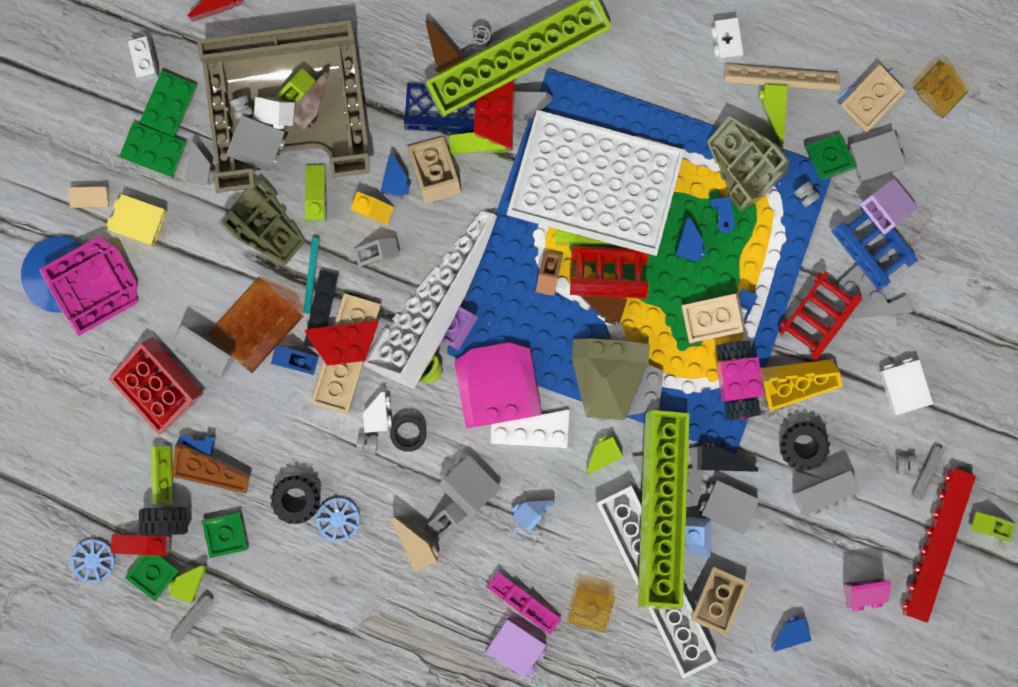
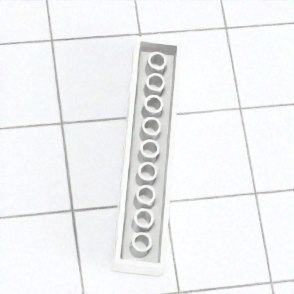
[596,486,718,679]

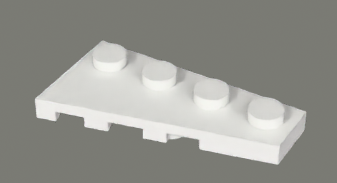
[491,410,569,448]

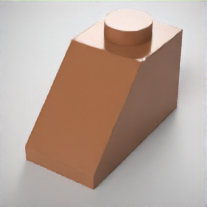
[536,251,563,296]

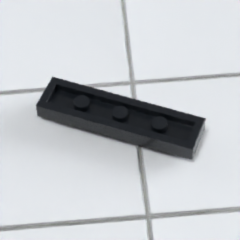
[304,270,339,348]

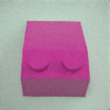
[843,578,891,611]

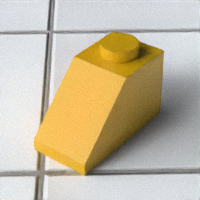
[350,192,394,226]

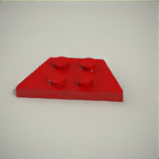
[474,80,515,151]
[305,321,379,366]

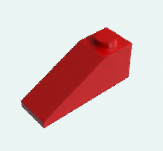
[187,0,244,22]
[111,534,170,556]

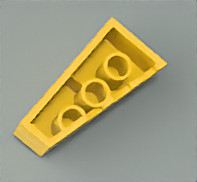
[760,359,843,411]

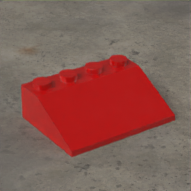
[109,337,204,435]

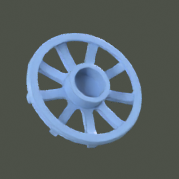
[316,498,360,541]
[71,539,114,583]

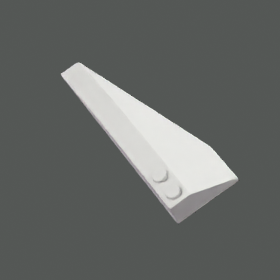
[363,211,497,388]

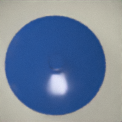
[21,237,83,313]

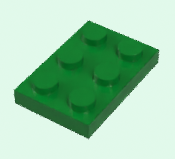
[139,70,197,138]
[119,122,187,178]

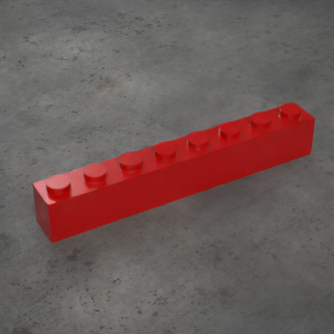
[901,468,976,623]

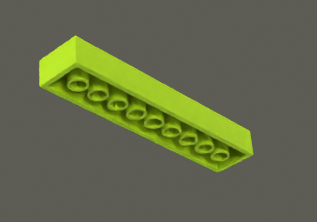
[423,0,612,116]
[638,410,689,610]

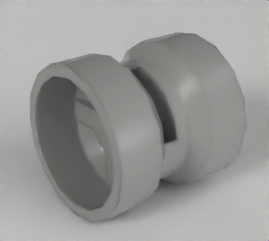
[472,26,491,48]
[229,95,254,119]
[794,181,821,208]
[356,434,378,455]
[896,455,918,475]

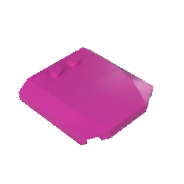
[39,236,137,336]
[454,342,542,428]

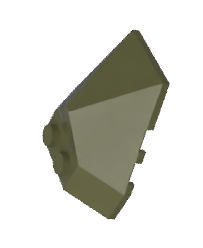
[707,115,789,211]
[219,177,305,266]
[572,338,650,420]

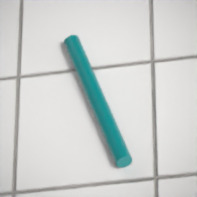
[303,237,319,314]

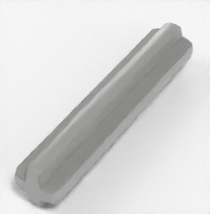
[912,446,944,500]
[170,594,213,643]

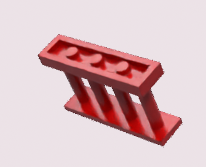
[570,246,649,299]
[779,271,863,360]

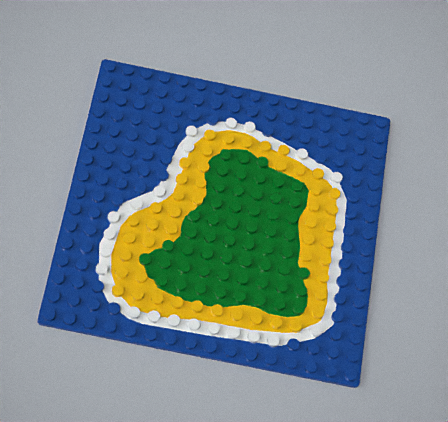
[447,69,832,454]

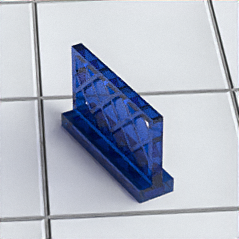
[404,83,475,134]

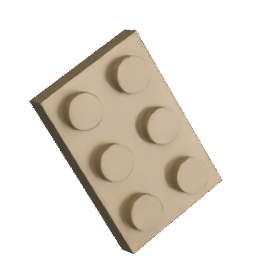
[839,65,906,133]
[682,294,746,343]

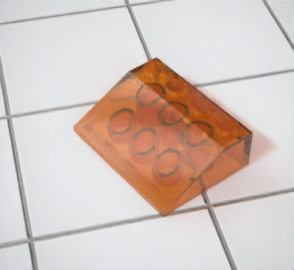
[208,277,304,373]

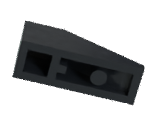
[697,443,758,472]

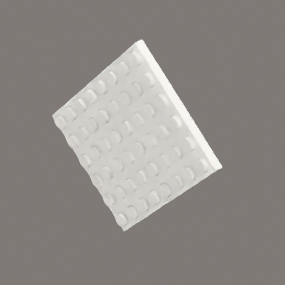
[507,110,684,256]

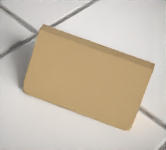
[68,187,109,208]

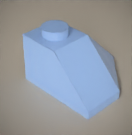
[512,500,554,532]
[685,517,711,557]

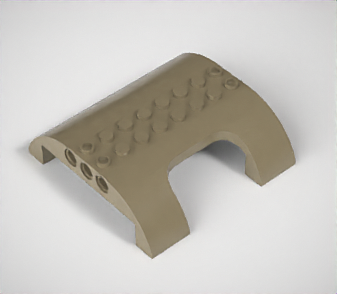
[197,20,370,193]

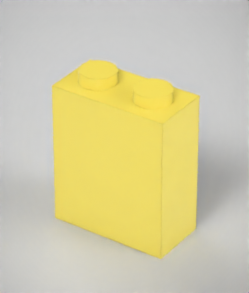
[107,194,167,247]

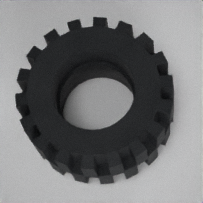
[779,422,830,471]
[270,476,321,524]
[139,507,188,536]

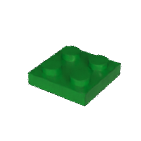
[805,133,856,181]
[202,512,248,558]
[125,555,180,601]

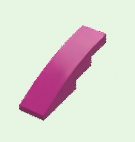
[485,571,561,634]

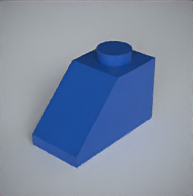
[381,154,411,199]
[675,218,706,263]
[271,345,318,375]
[771,615,812,652]

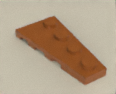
[172,442,250,494]

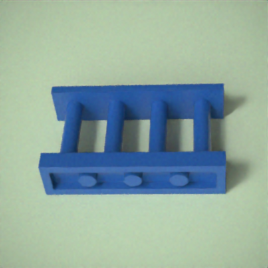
[831,207,918,291]

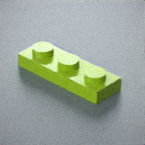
[151,446,173,505]

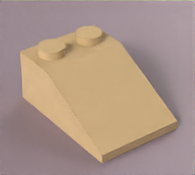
[407,136,461,204]
[391,517,439,572]
[691,567,749,636]

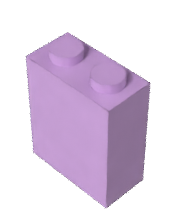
[860,178,918,234]
[486,618,547,678]

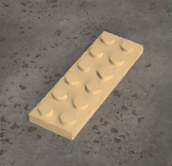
[311,294,381,415]

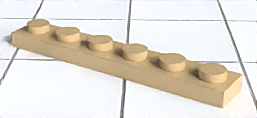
[725,64,840,91]

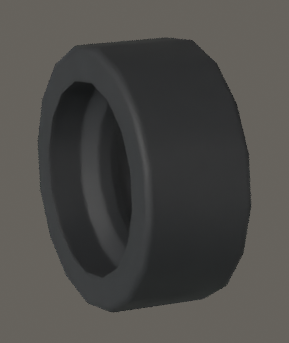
[390,416,426,452]

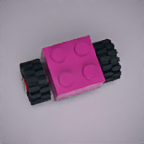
[715,340,764,420]

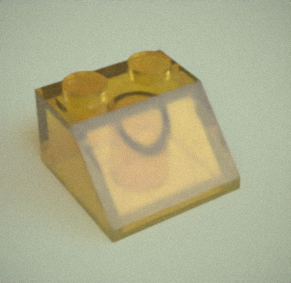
[913,61,968,119]
[567,586,615,633]

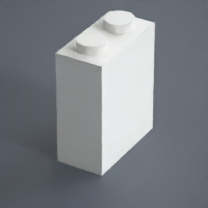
[880,358,933,416]

